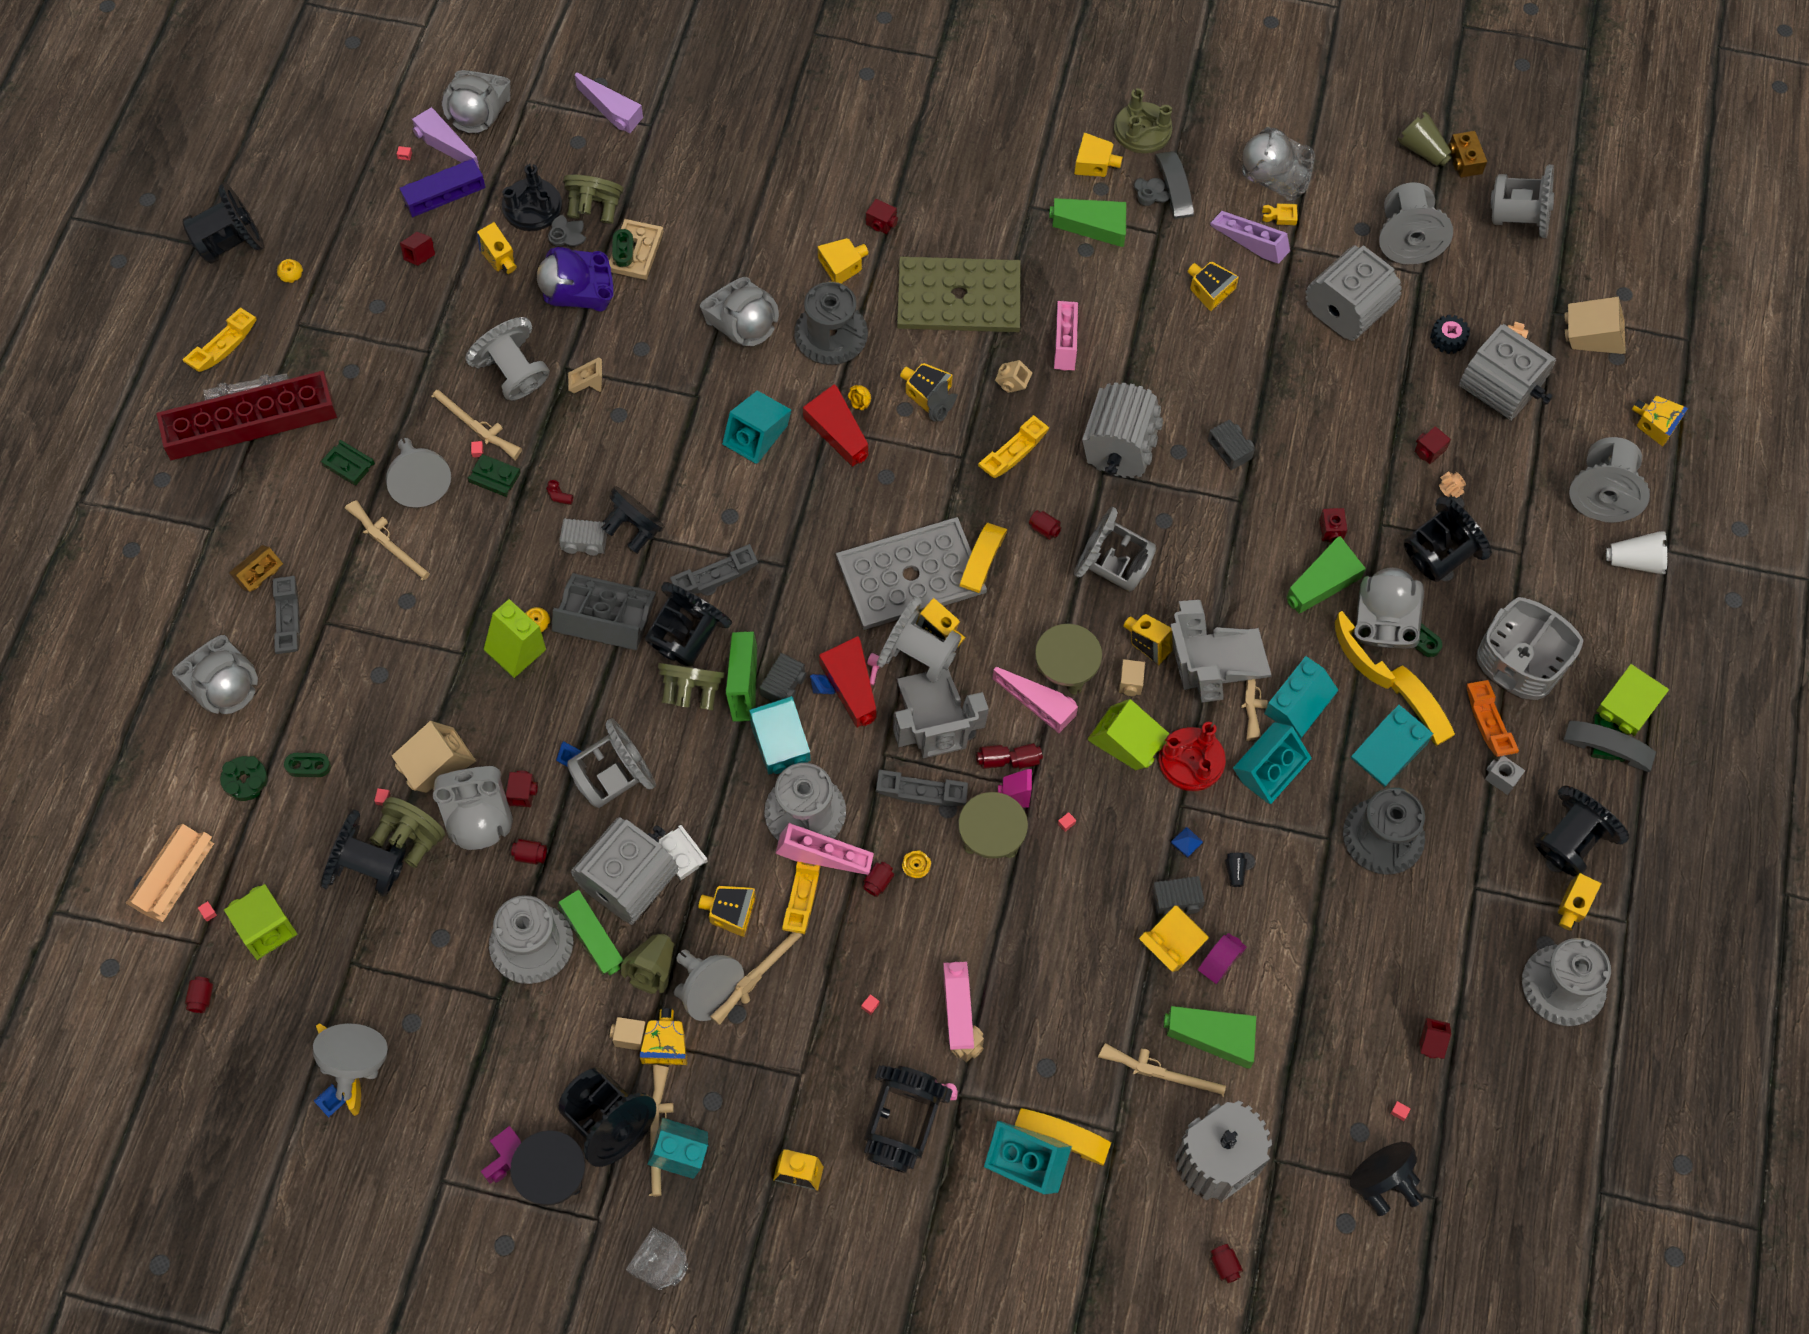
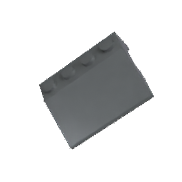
[552,573,656,650]

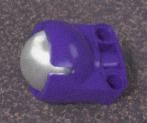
[537,247,614,311]

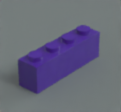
[400,159,486,217]

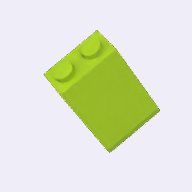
[484,599,546,678]
[1597,664,1669,736]
[1087,699,1169,770]
[224,884,298,960]

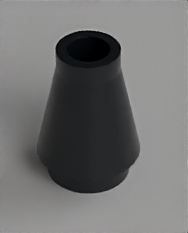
[1224,853,1247,887]

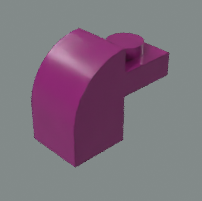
[1198,933,1247,984]
[481,1126,522,1184]

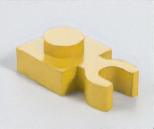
[1262,203,1298,225]

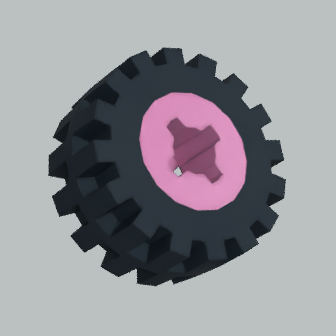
[1430,314,1470,354]

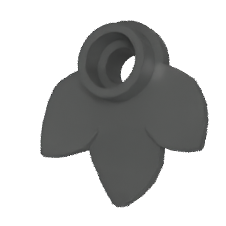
[1134,178,1170,206]
[548,215,586,246]
[927,381,958,421]

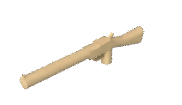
[431,390,522,460]
[345,500,430,581]
[1241,679,1268,741]
[710,932,802,1025]
[1098,1043,1226,1097]
[649,1065,674,1197]

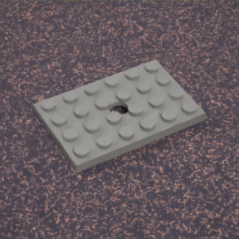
[836,517,987,630]

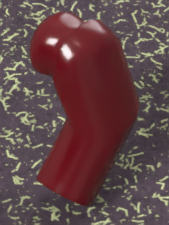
[546,480,574,505]

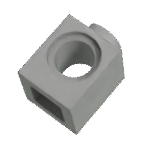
[1485,756,1525,795]

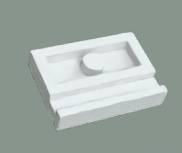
[659,825,708,881]

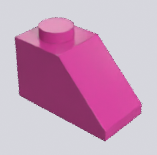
[998,769,1032,808]

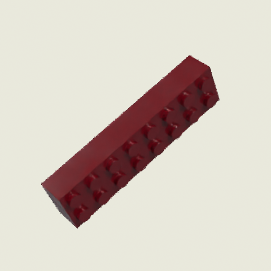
[156,370,337,461]

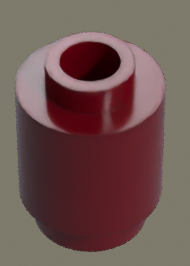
[1029,510,1062,540]
[1009,743,1043,770]
[976,745,1010,769]
[511,839,547,865]
[862,862,894,897]
[185,977,214,1013]
[1210,1244,1243,1284]

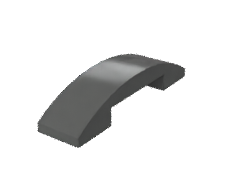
[1155,151,1194,219]
[670,544,758,594]
[273,576,300,654]
[1563,721,1656,772]
[876,770,968,806]

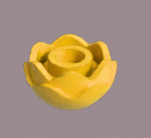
[277,259,303,283]
[848,385,871,410]
[525,607,550,632]
[902,851,931,878]

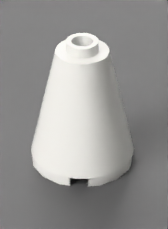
[1606,531,1667,574]

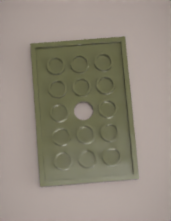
[897,257,1020,332]

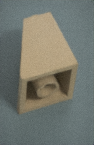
[1565,297,1626,354]
[392,721,476,793]

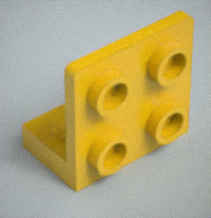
[1139,906,1209,972]

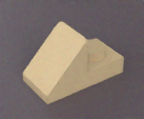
[568,357,602,393]

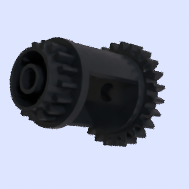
[864,1065,953,1173]

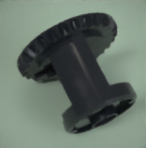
[182,183,264,264]
[1404,495,1492,582]
[645,582,732,667]
[1534,786,1630,877]
[320,809,407,897]
[558,1068,656,1167]

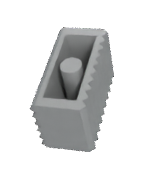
[559,518,607,556]

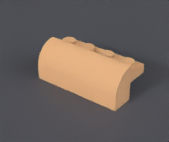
[126,824,214,922]

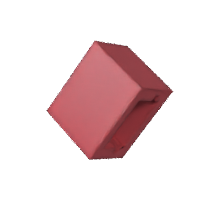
[397,146,412,160]
[471,441,483,457]
[374,789,391,806]
[1058,812,1076,832]
[198,901,217,921]
[861,994,880,1015]
[1390,1101,1410,1121]

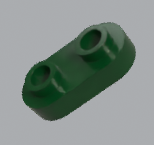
[612,229,634,267]
[1403,623,1443,657]
[284,753,331,777]

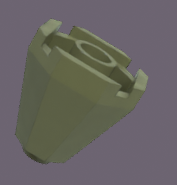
[621,934,674,994]

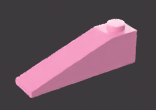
[1054,301,1078,371]
[993,667,1078,733]
[775,823,874,875]
[944,962,974,1050]

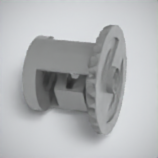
[1490,165,1554,238]
[1379,182,1453,264]
[465,317,550,400]
[1569,437,1650,522]
[1074,507,1156,592]
[877,596,961,683]
[567,718,656,808]
[764,763,846,841]
[489,896,573,984]
[1522,938,1611,1026]

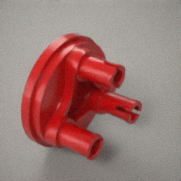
[1158,722,1226,791]

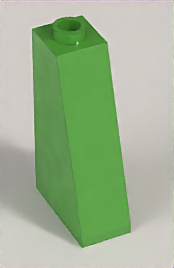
[1049,198,1126,247]
[1287,536,1366,614]
[726,632,757,722]
[557,890,624,976]
[1163,1006,1256,1068]

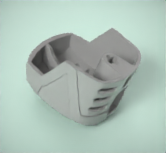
[1477,597,1583,700]

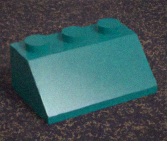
[1264,656,1338,739]
[1233,722,1312,804]

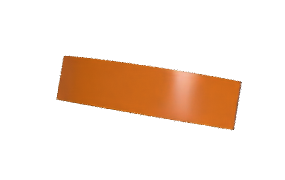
[1467,680,1519,757]

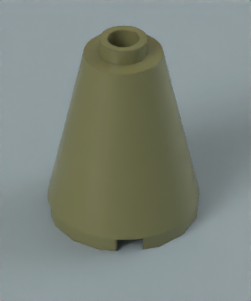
[1397,112,1452,166]

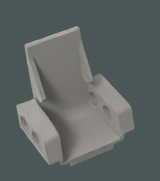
[1171,600,1271,702]
[893,669,989,758]

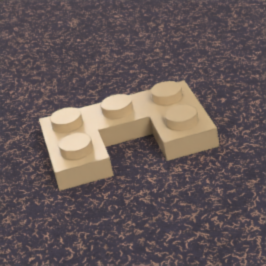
[609,219,664,280]

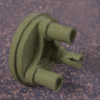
[1114,88,1172,153]
[563,175,624,224]
[1035,624,1102,695]
[658,663,725,710]
[959,792,1028,859]
[369,797,445,868]

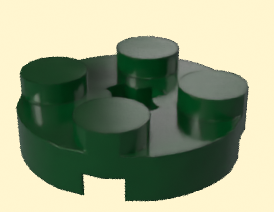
[220,756,268,801]

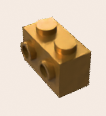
[1448,131,1487,178]
[229,545,283,592]

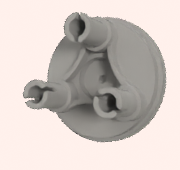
[386,438,451,507]
[674,950,744,1021]
[313,1024,388,1101]

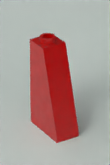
[803,384,868,467]
[819,636,876,728]

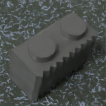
[1207,419,1255,470]
[760,653,807,702]
[1152,876,1205,916]

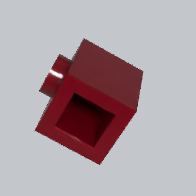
[866,199,898,234]
[400,232,435,266]
[1414,426,1451,464]
[1319,508,1348,543]
[506,770,538,807]
[1419,1018,1451,1059]

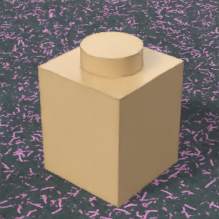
[1119,659,1145,696]
[610,1017,647,1051]

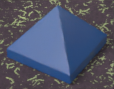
[810,674,836,695]
[556,741,582,767]
[1171,827,1203,858]
[314,1084,346,1117]

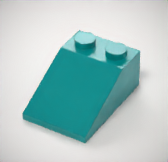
[1351,705,1434,787]
[984,1121,1072,1194]

